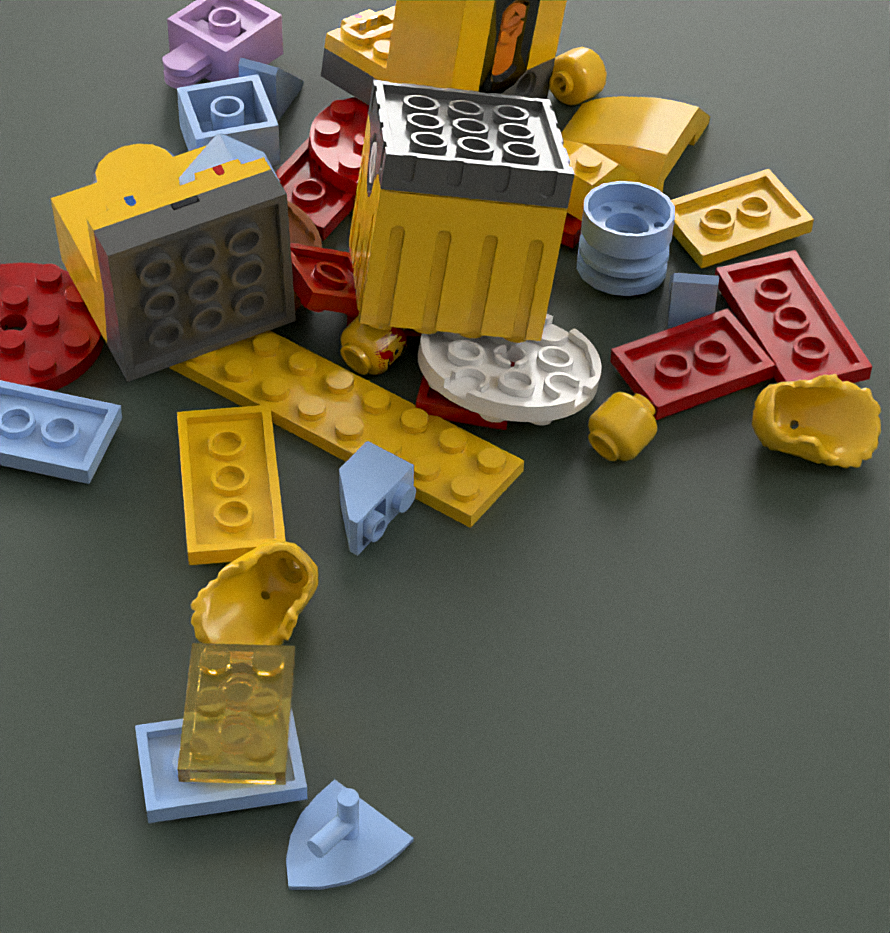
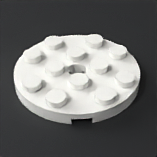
[418,314,602,425]

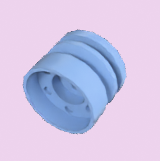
[576,181,675,296]

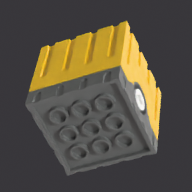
[349,80,574,343]

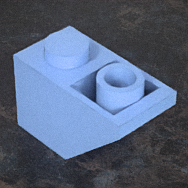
[339,441,416,556]

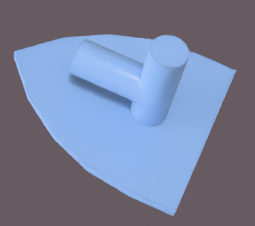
[286,779,414,890]

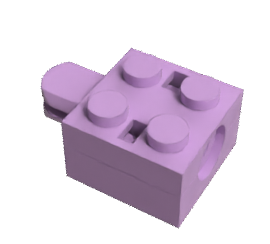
[162,0,283,89]

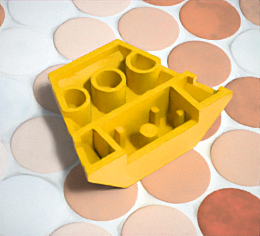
[561,96,710,193]

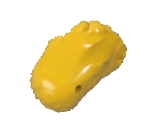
[751,374,881,468]
[191,539,318,668]

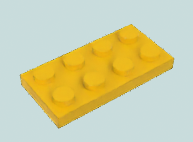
[177,405,286,565]

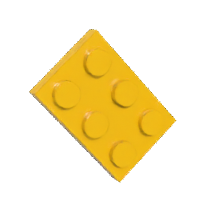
[671,169,814,269]

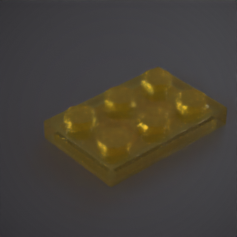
[177,643,296,785]

